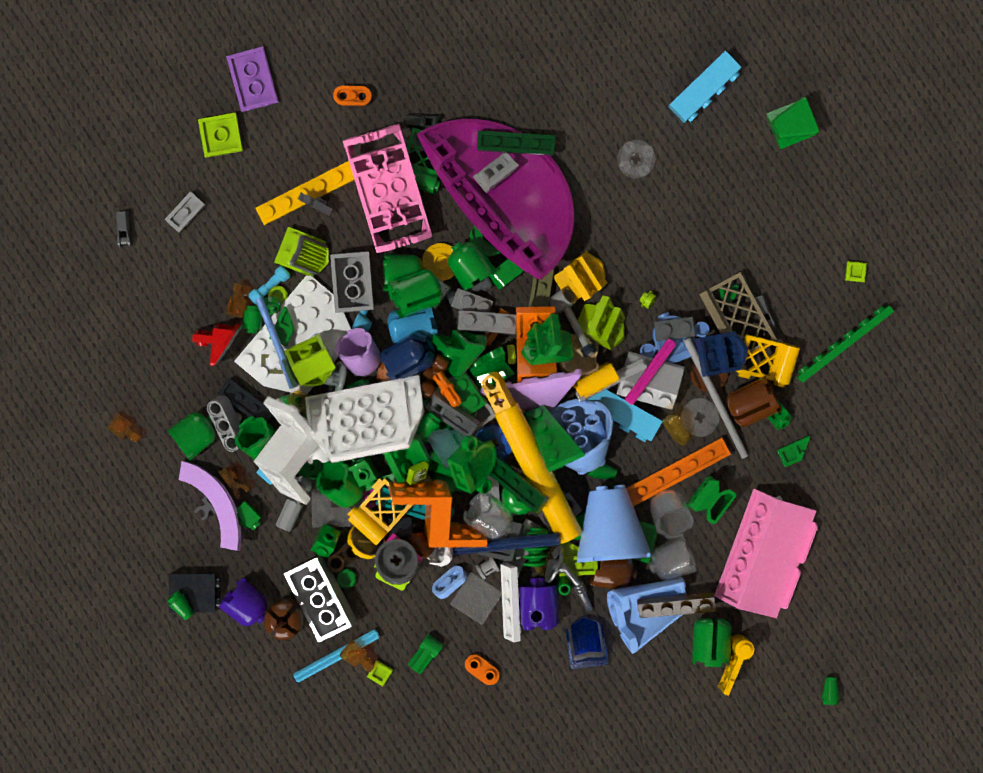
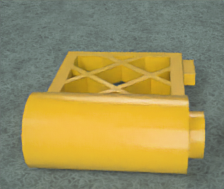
[736,334,800,387]
[573,362,620,399]
[347,477,412,545]
[717,634,754,696]

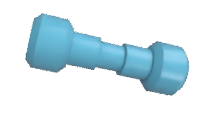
[248,266,290,305]

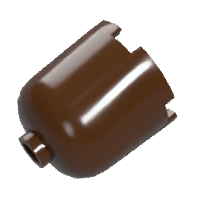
[590,558,637,589]

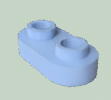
[432,566,467,599]

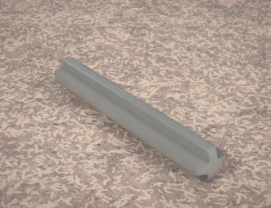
[576,358,647,402]

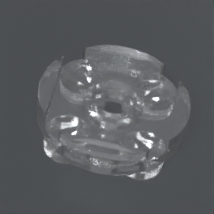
[617,140,656,179]
[680,398,719,437]

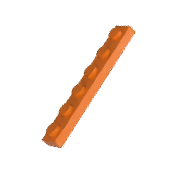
[626,437,731,506]

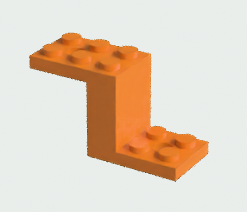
[516,306,557,411]
[388,480,487,547]

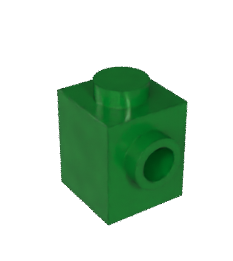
[311,524,341,558]

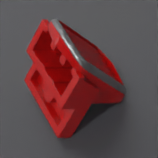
[192,324,243,366]

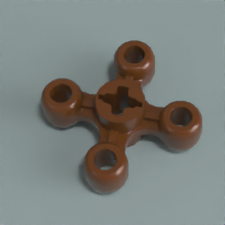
[420,353,449,399]

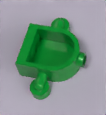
[447,435,496,494]

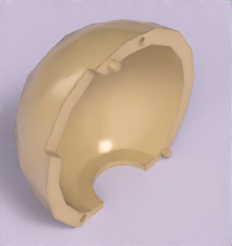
[557,334,598,379]

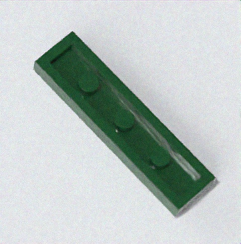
[477,131,555,156]
[490,454,549,514]

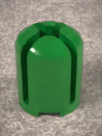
[387,269,442,319]
[692,617,732,667]

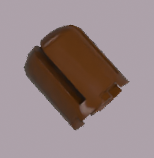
[727,376,782,427]
[264,598,306,641]

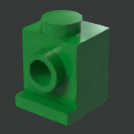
[348,455,379,488]
[237,500,263,531]

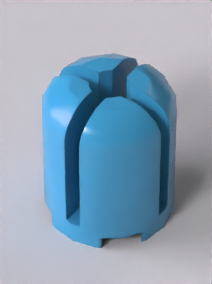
[387,307,438,343]

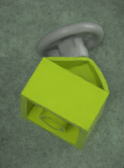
[285,334,347,393]

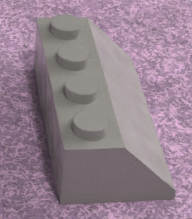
[284,556,358,642]

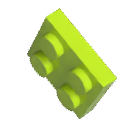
[198,113,243,158]

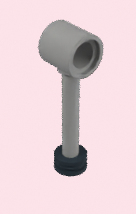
[549,287,597,357]

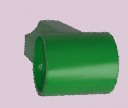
[407,634,444,674]

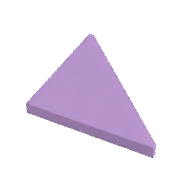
[480,369,581,412]

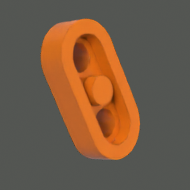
[333,86,372,106]
[465,654,499,685]

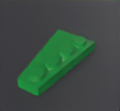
[526,405,585,472]

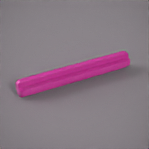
[625,339,676,405]

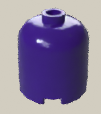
[218,578,267,627]

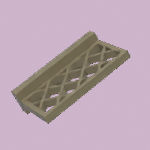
[699,272,777,355]

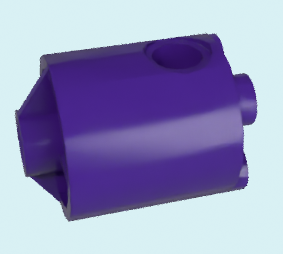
[519,577,559,630]

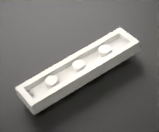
[500,563,521,642]

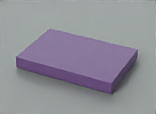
[226,46,279,112]

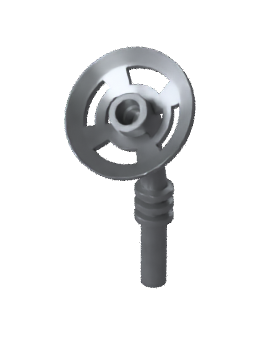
[545,545,593,612]

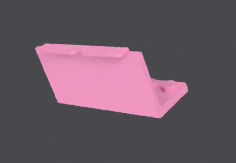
[714,489,818,618]

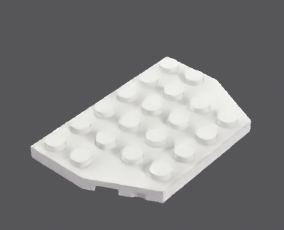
[234,275,351,396]
[305,375,424,462]

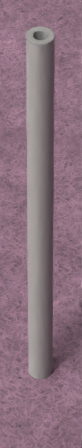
[683,337,748,459]

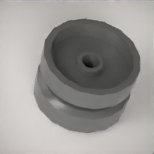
[375,539,419,585]

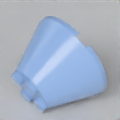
[550,399,613,475]

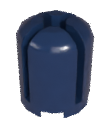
[380,332,436,380]

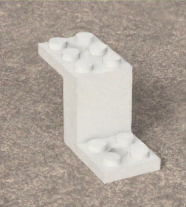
[254,397,318,505]

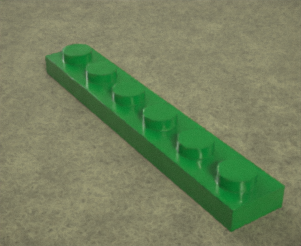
[796,305,894,383]

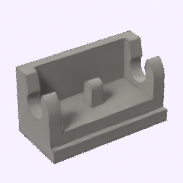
[473,152,519,193]

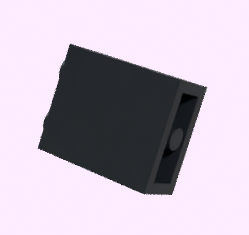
[169,572,221,613]

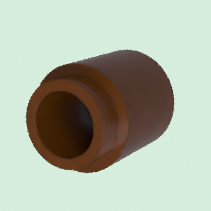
[407,531,436,560]

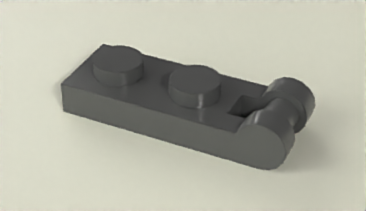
[426,391,480,436]

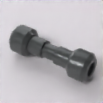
[446,277,493,305]

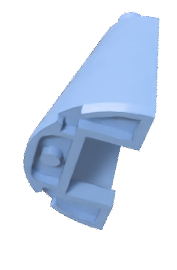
[577,485,652,563]
[607,577,687,654]

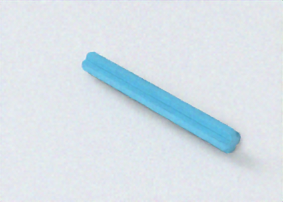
[293,629,380,682]

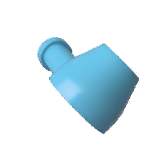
[352,310,372,332]

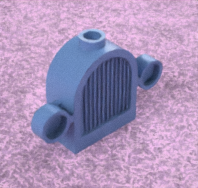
[640,312,709,364]

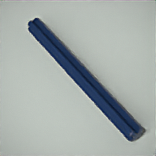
[452,533,561,555]

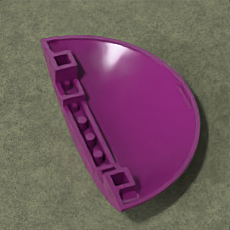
[417,119,574,280]

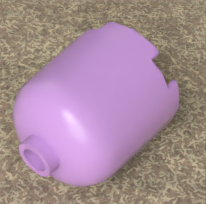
[336,328,381,376]

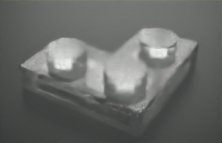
[311,489,351,528]

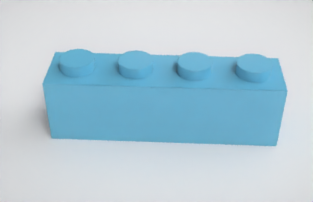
[668,51,741,123]
[586,390,663,442]

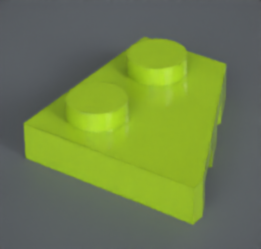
[559,542,598,576]

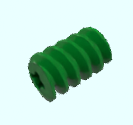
[523,526,549,567]

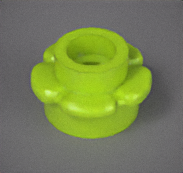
[640,291,657,309]

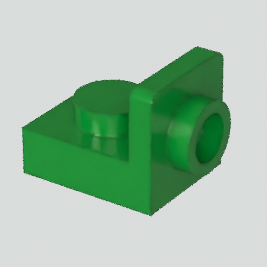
[768,400,793,431]

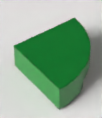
[719,285,739,306]

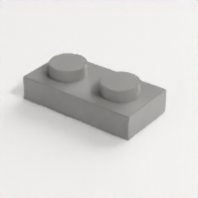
[165,191,205,233]
[451,288,493,313]

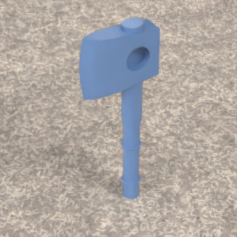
[255,296,299,389]

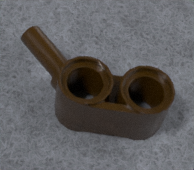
[327,544,375,572]

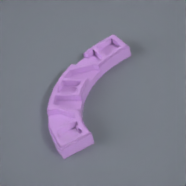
[179,461,241,551]

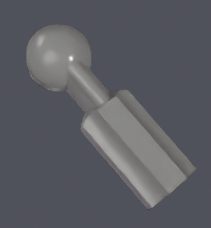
[276,476,313,532]

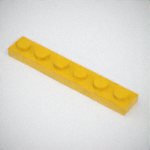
[256,161,355,225]

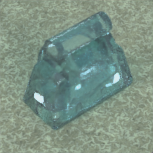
[428,429,464,468]

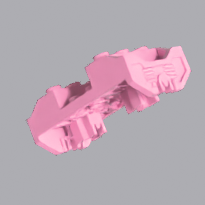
[343,123,432,253]

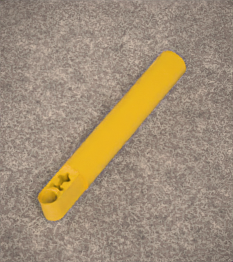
[482,372,583,544]

